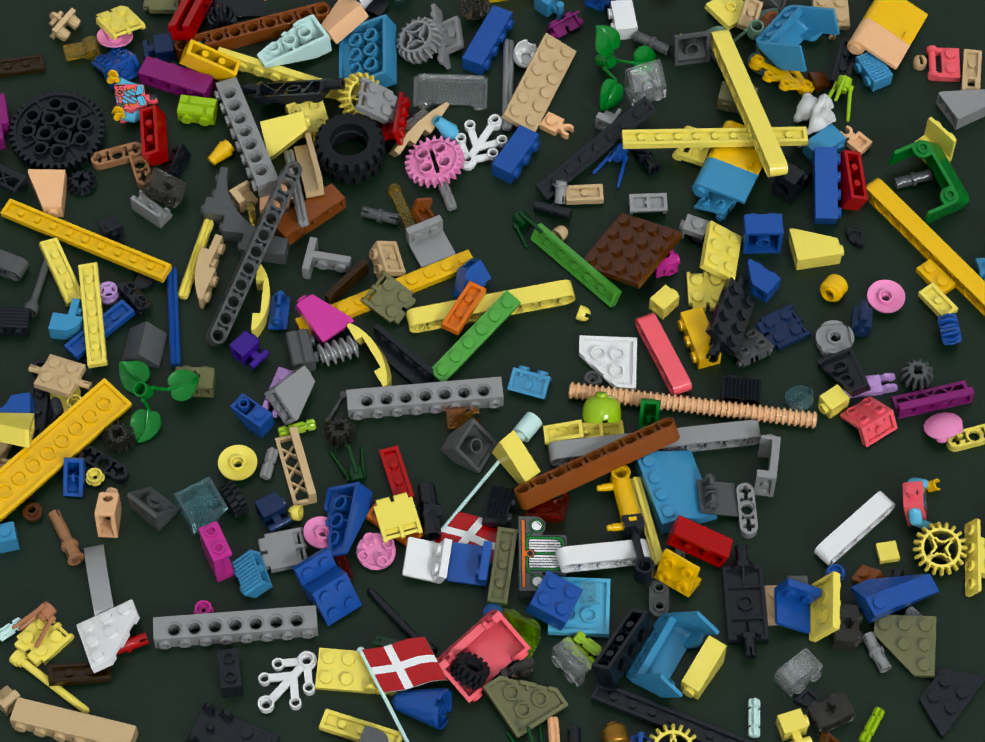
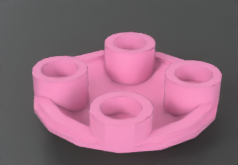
[924,412,963,443]
[356,532,396,570]

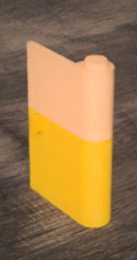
[847,0,928,70]

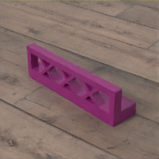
[891,380,975,419]

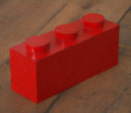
[139,104,169,167]
[837,150,868,211]
[666,515,733,568]

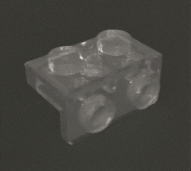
[551,637,593,687]

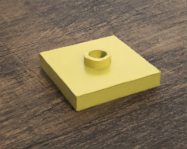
[705,0,744,30]

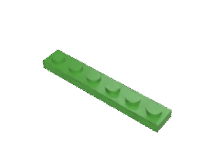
[531,223,622,308]
[432,290,521,382]

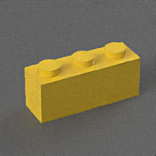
[179,39,241,81]
[678,307,721,370]

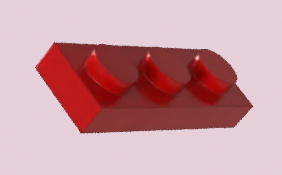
[379,445,414,499]

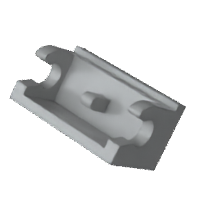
[130,190,173,229]
[628,193,668,215]

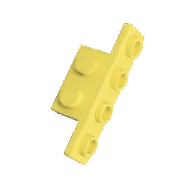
[964,518,985,597]

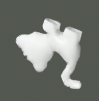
[793,93,836,148]

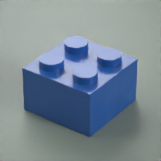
[741,213,784,254]
[525,570,583,631]

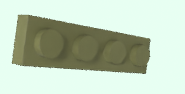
[487,527,518,606]

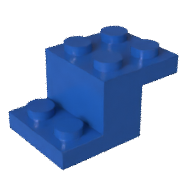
[292,547,362,626]

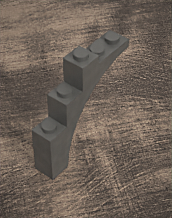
[200,167,289,265]

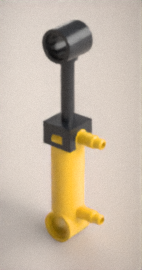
[596,465,655,585]

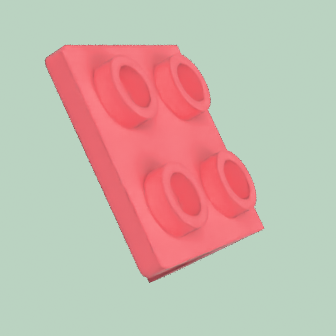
[840,396,898,447]

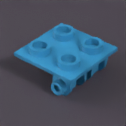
[693,191,737,222]

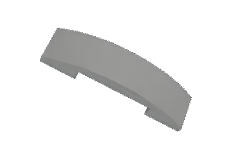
[84,544,114,616]

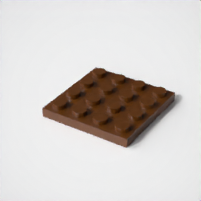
[583,213,683,289]

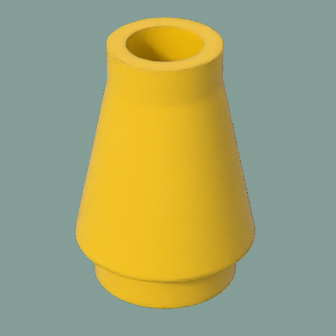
[207,139,235,166]

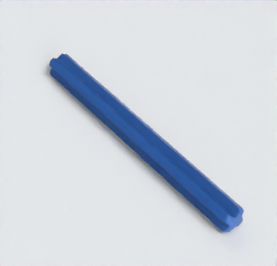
[167,267,181,368]

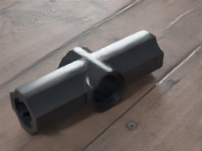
[417,481,442,541]

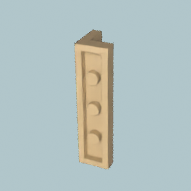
[294,132,325,198]
[275,426,317,506]

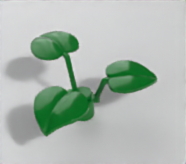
[595,25,656,111]
[119,361,199,443]

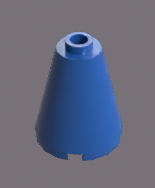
[392,688,452,730]

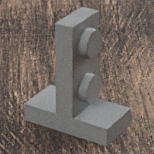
[302,237,352,279]

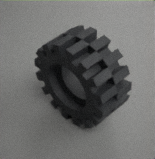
[217,480,249,519]
[450,652,491,689]

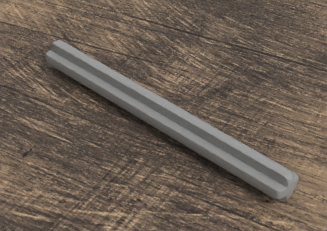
[502,39,514,132]
[284,149,309,228]

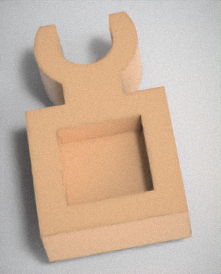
[539,111,574,139]
[840,125,873,155]

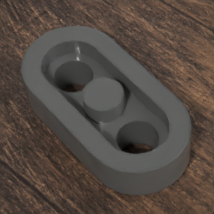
[649,580,669,619]

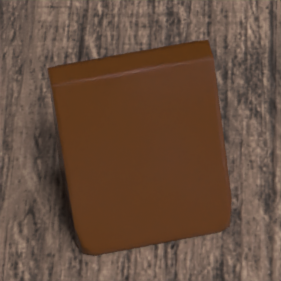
[807,72,832,93]

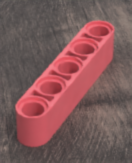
[635,313,692,396]

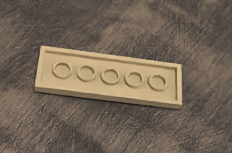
[501,33,577,132]

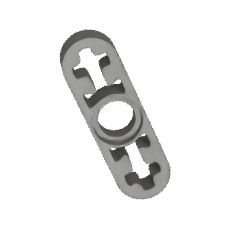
[736,483,758,538]

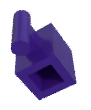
[229,331,269,370]

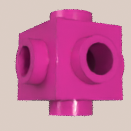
[654,249,680,278]

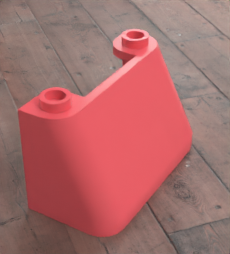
[436,609,531,702]

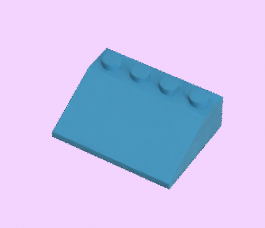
[339,14,397,88]
[635,450,717,535]

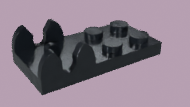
[186,703,280,742]

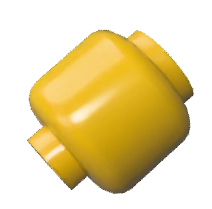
[820,274,848,302]

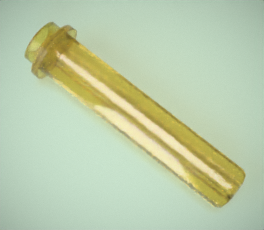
[387,183,416,228]

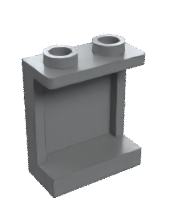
[754,434,781,497]

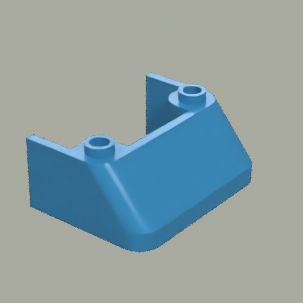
[756,5,840,72]
[626,611,719,698]

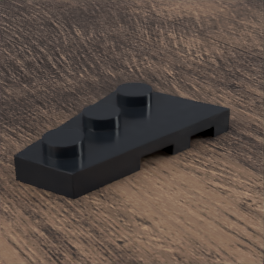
[816,347,871,397]

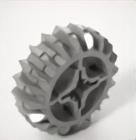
[396,17,443,64]

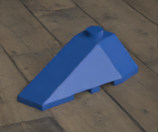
[324,482,373,557]
[850,574,939,624]

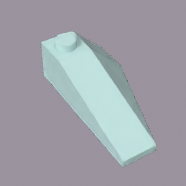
[257,14,332,68]

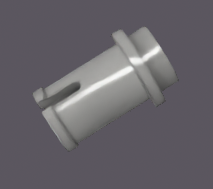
[554,180,568,204]

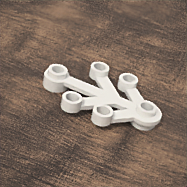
[455,114,507,171]
[258,651,317,714]

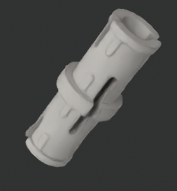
[862,632,892,673]

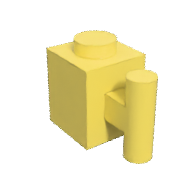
[776,708,812,742]

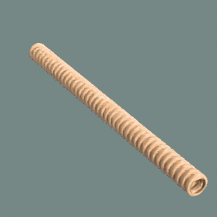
[568,382,817,429]

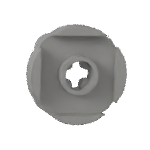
[815,320,854,357]

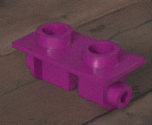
[545,10,583,39]

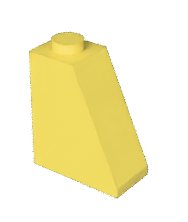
[260,111,311,160]
[788,228,844,270]
[0,413,35,448]
[492,430,541,485]
[680,635,727,700]

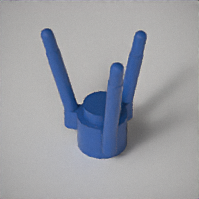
[592,143,629,189]

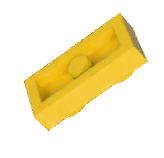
[916,258,956,294]

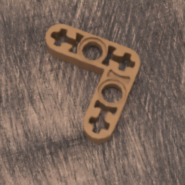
[91,142,153,190]

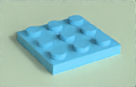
[548,577,611,637]

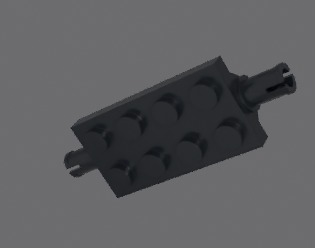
[241,78,345,105]
[706,276,756,363]
[722,544,769,660]

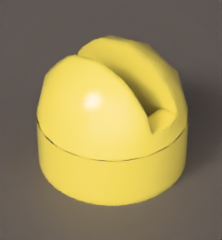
[575,305,591,322]
[288,505,304,521]

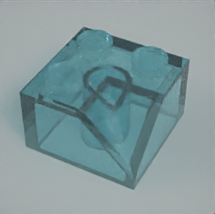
[174,476,228,535]

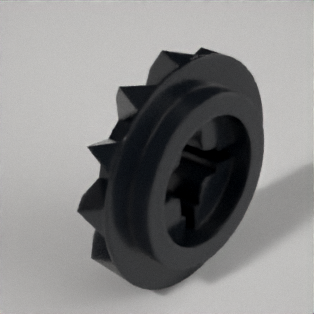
[67,168,97,195]

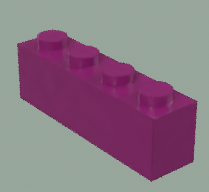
[138,56,215,98]

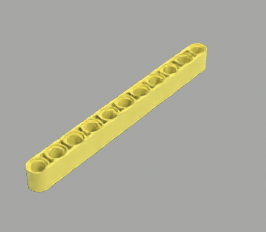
[711,29,788,178]

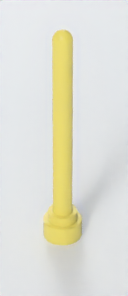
[9,649,90,714]

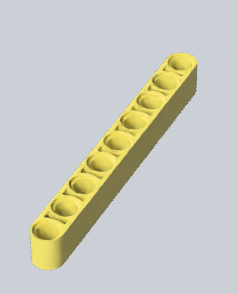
[406,280,576,333]

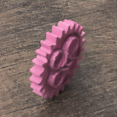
[404,136,465,188]

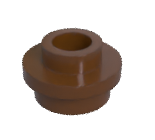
[22,502,43,522]

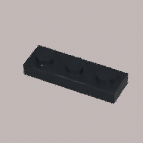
[830,37,856,85]

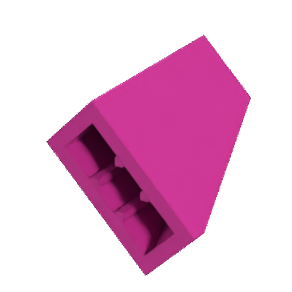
[295,294,354,345]

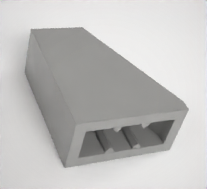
[936,89,985,130]
[264,365,315,426]

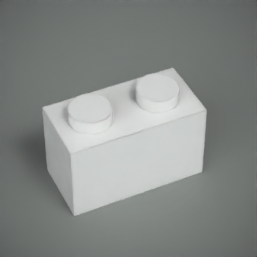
[607,0,638,40]

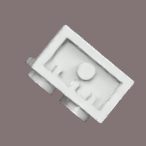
[402,537,452,584]

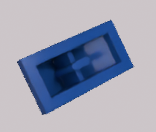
[63,457,87,497]

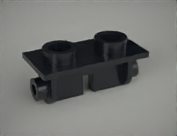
[162,143,191,184]
[116,280,154,317]

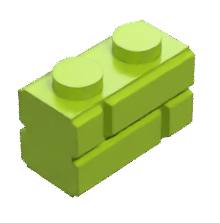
[177,94,218,126]

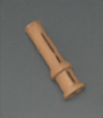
[48,509,85,566]

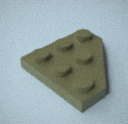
[874,615,937,678]
[482,675,568,739]

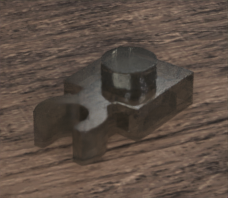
[499,657,535,679]

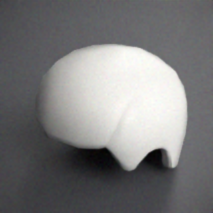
[512,40,537,69]

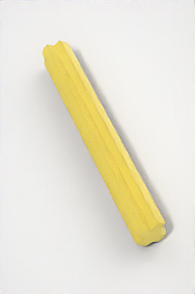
[178,218,214,300]
[631,476,663,566]

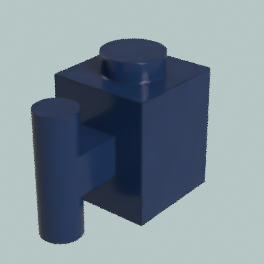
[142,33,175,62]
[851,299,873,337]
[255,491,292,533]

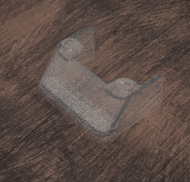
[413,73,489,110]

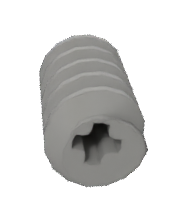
[316,335,359,367]

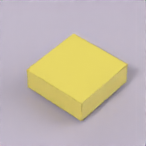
[875,541,900,564]

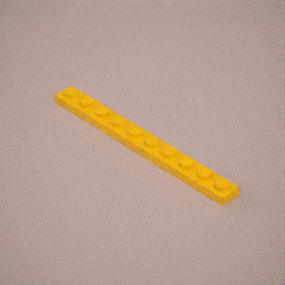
[0,199,172,283]
[295,250,473,335]

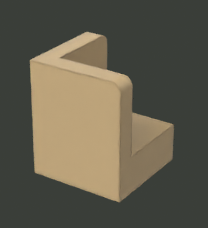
[229,180,259,213]
[0,686,21,716]

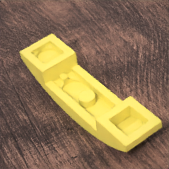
[251,264,271,338]
[347,323,392,387]

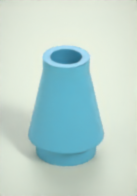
[432,115,459,140]

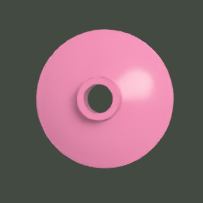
[97,29,133,48]
[867,280,905,313]
[303,516,329,549]

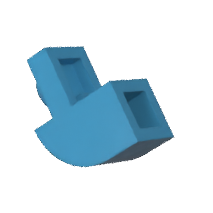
[48,298,84,340]

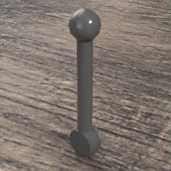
[324,391,347,424]

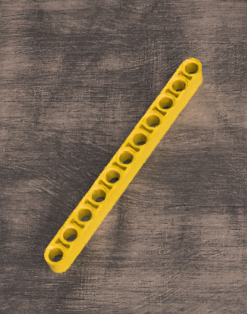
[866,178,985,316]

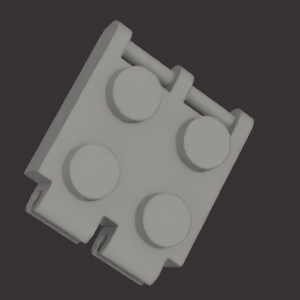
[355,77,397,124]
[258,527,308,573]

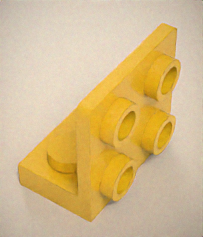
[654,548,702,598]

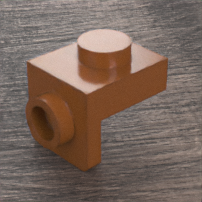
[410,197,435,224]
[851,564,884,585]

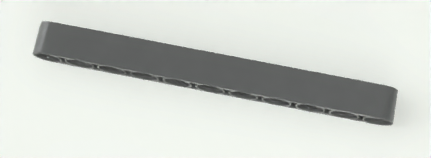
[205,161,302,347]

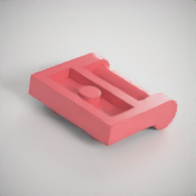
[926,45,961,82]

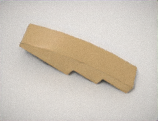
[389,102,449,157]

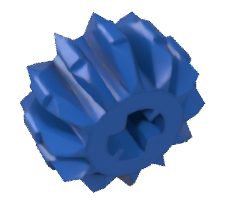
[937,313,962,345]

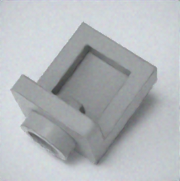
[678,214,709,240]

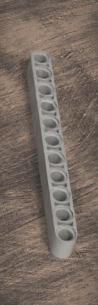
[548,420,761,467]

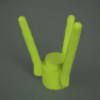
[828,75,854,122]

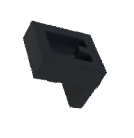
[98,215,125,241]

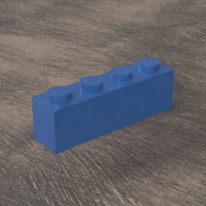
[462,5,514,76]
[813,147,841,224]

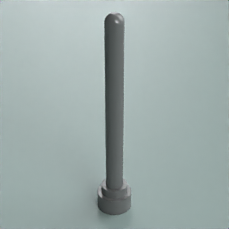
[24,258,49,317]

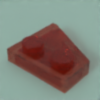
[524,493,570,523]

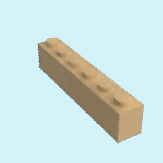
[9,697,138,742]

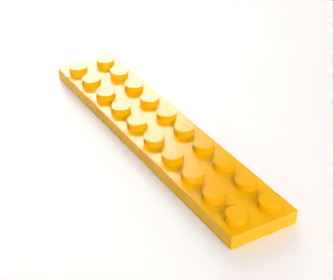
[0,378,132,522]

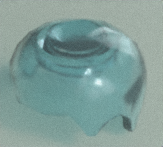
[785,385,814,411]

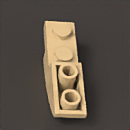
[195,234,226,309]

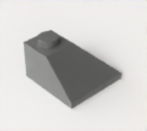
[440,418,498,473]

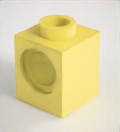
[649,285,680,319]
[817,384,850,419]

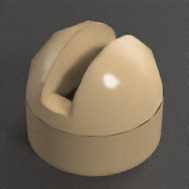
[912,55,927,71]
[552,225,568,241]

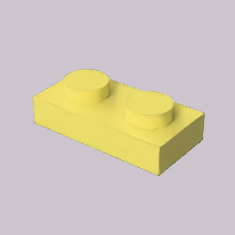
[918,282,958,316]

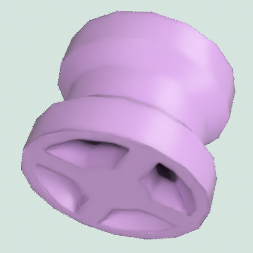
[100,281,119,305]

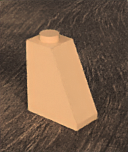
[321,0,369,44]
[28,169,67,217]

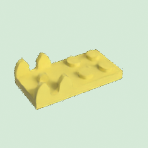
[315,648,398,696]

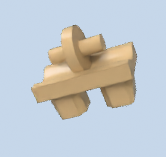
[49,8,81,42]

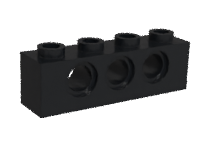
[591,608,654,686]

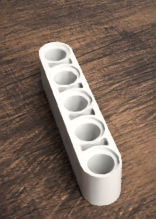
[814,491,896,566]
[555,539,652,573]

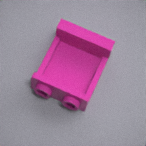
[198,521,235,582]

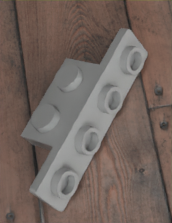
[430,3,465,70]

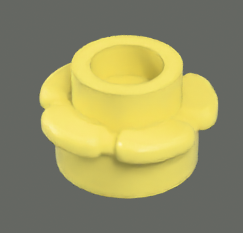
[85,468,105,487]

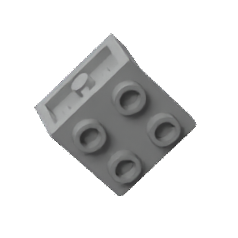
[405,215,455,268]

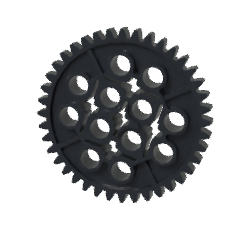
[8,89,106,172]

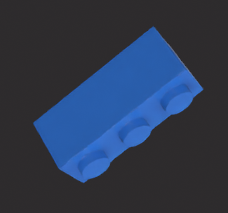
[492,125,540,184]

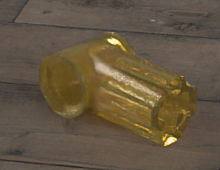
[63,36,101,61]

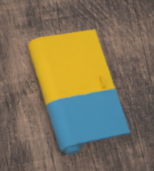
[692,121,763,204]

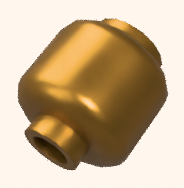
[601,721,630,742]

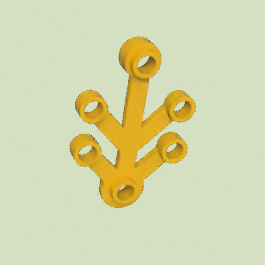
[748,54,815,95]

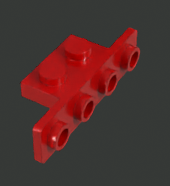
[382,91,411,146]

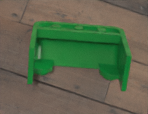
[887,140,969,224]

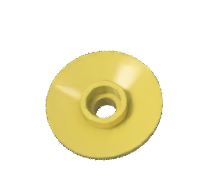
[218,445,258,481]

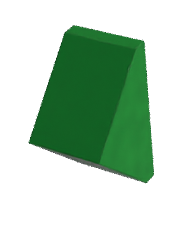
[638,398,661,430]

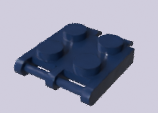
[755,304,812,351]

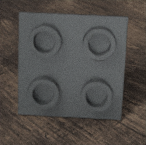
[734,328,774,368]
[697,473,739,517]

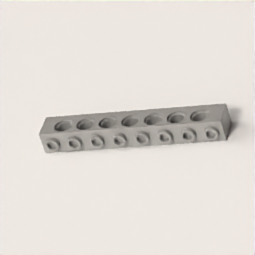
[214,77,278,198]
[346,376,504,420]
[153,605,318,649]

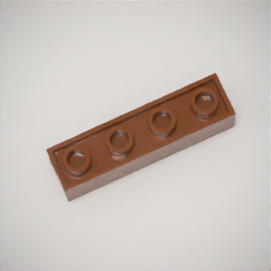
[272,183,346,245]

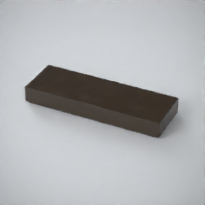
[0,54,45,78]
[324,258,369,305]
[47,662,111,686]

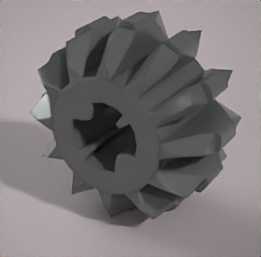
[900,358,934,391]

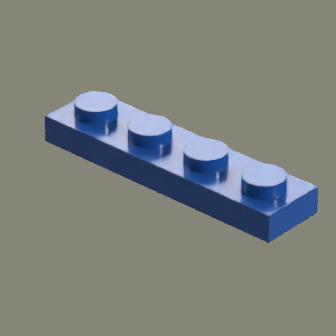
[64,299,136,361]

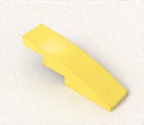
[543,419,625,445]

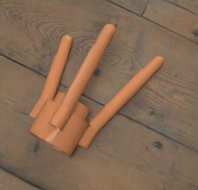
[12,601,57,648]

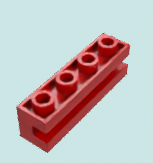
[168,0,213,41]

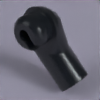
[47,397,64,425]

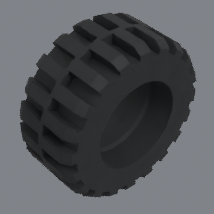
[314,112,385,185]

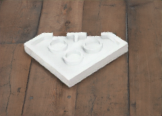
[579,335,637,391]
[76,599,140,673]

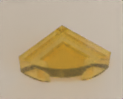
[246,201,257,226]

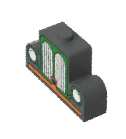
[518,516,567,598]

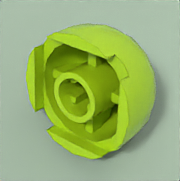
[582,392,621,424]

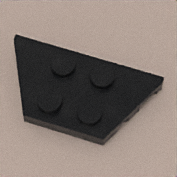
[918,669,985,739]

